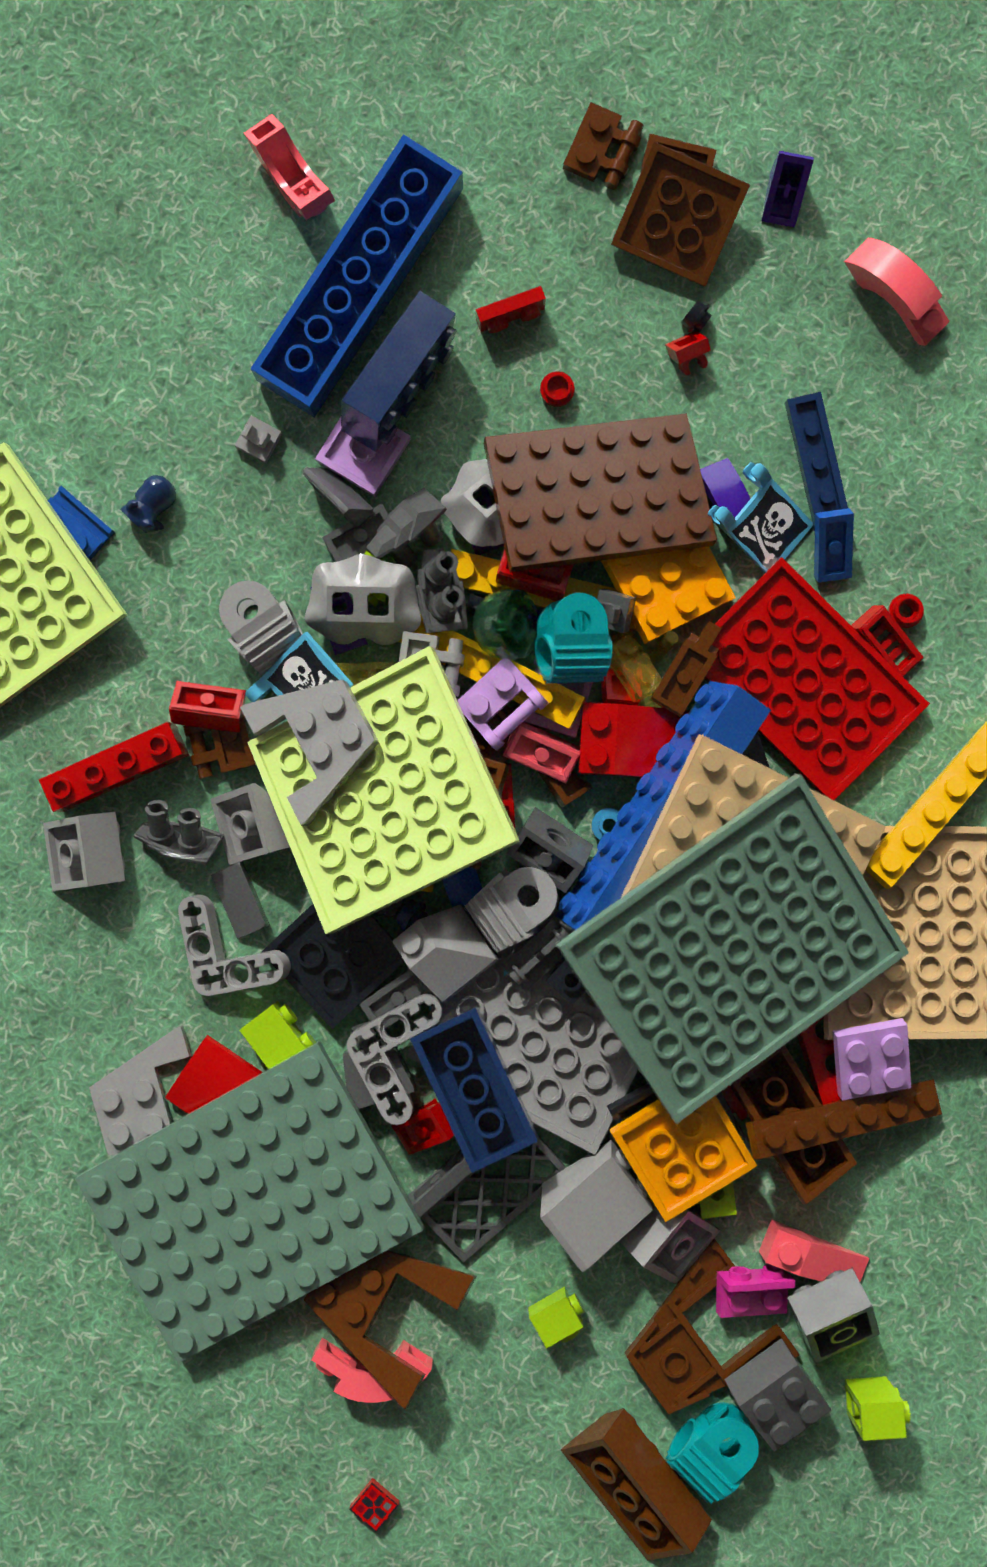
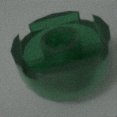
[473,589,538,660]

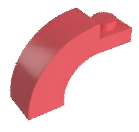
[243,114,335,220]
[844,238,950,346]
[311,1337,433,1403]

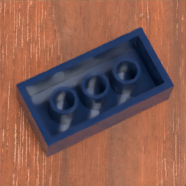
[341,291,457,452]
[410,1006,539,1173]

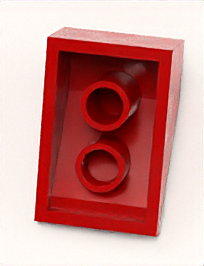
[579,702,690,778]

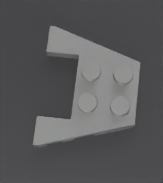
[240,679,379,826]
[89,1025,191,1155]

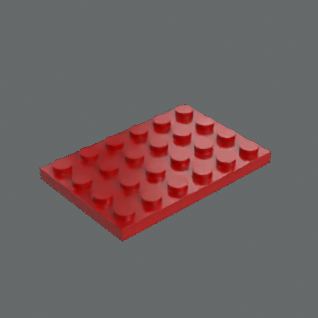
[704,557,930,800]

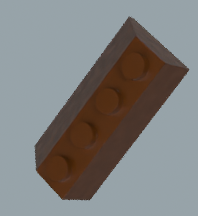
[730,1045,857,1205]
[561,1408,712,1561]

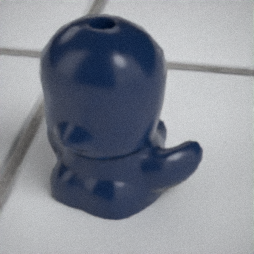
[120,475,177,533]

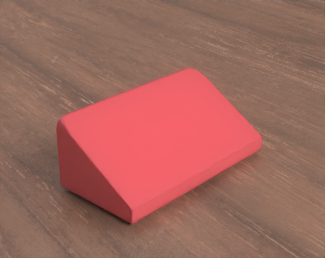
[503,722,580,784]

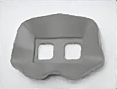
[441,458,504,547]
[305,554,421,645]

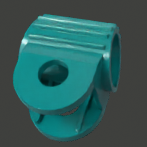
[535,593,613,683]
[666,1402,759,1504]

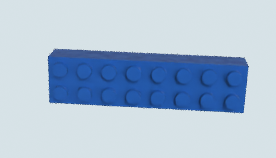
[251,134,463,418]
[555,681,771,930]

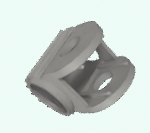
[219,581,303,675]
[465,867,557,952]

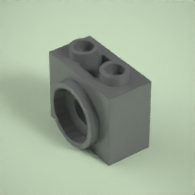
[506,807,594,893]

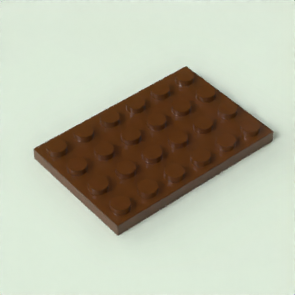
[483,413,717,572]

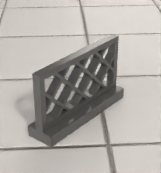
[408,1135,567,1263]

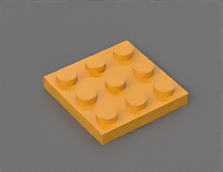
[601,546,736,644]
[609,1095,757,1222]

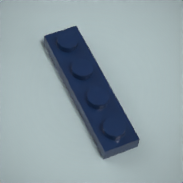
[785,392,848,531]

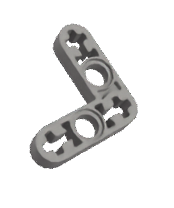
[178,895,291,996]
[347,994,442,1125]

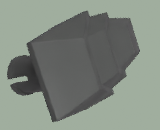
[366,488,447,568]
[416,548,468,633]
[134,800,224,865]

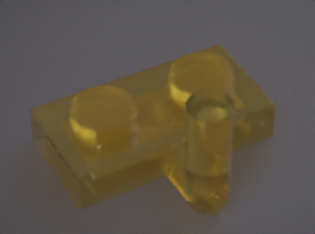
[610,628,679,703]

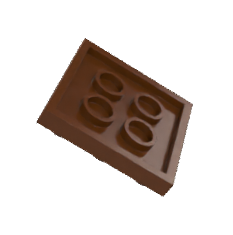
[611,141,750,287]

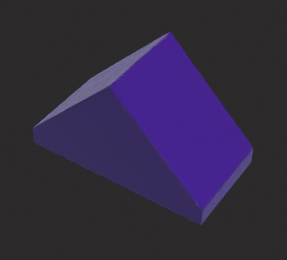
[761,151,814,228]

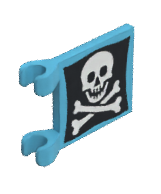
[708,462,813,573]
[246,632,354,702]

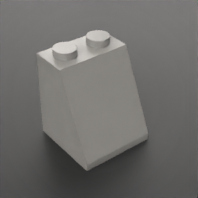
[540,1140,653,1272]

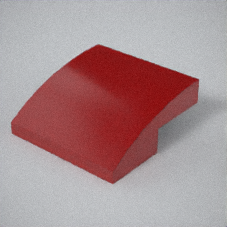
[165,1035,262,1114]

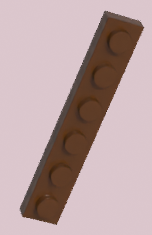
[746,1079,942,1159]

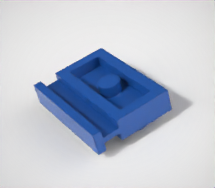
[48,486,115,560]

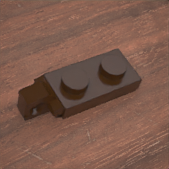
[649,621,721,718]

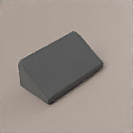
[303,467,374,528]
[211,861,270,939]

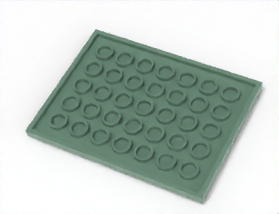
[555,774,909,1124]
[74,1041,424,1364]

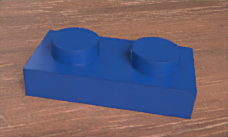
[814,508,854,583]

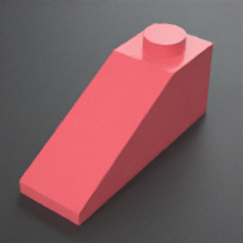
[759,1219,869,1282]

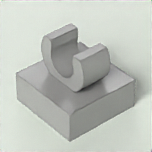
[235,415,282,464]

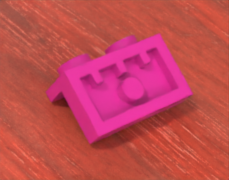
[716,1264,796,1318]

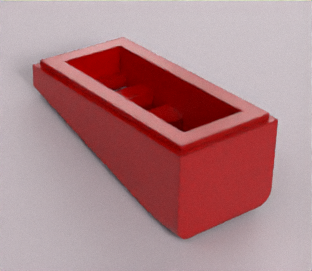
[851,605,924,677]

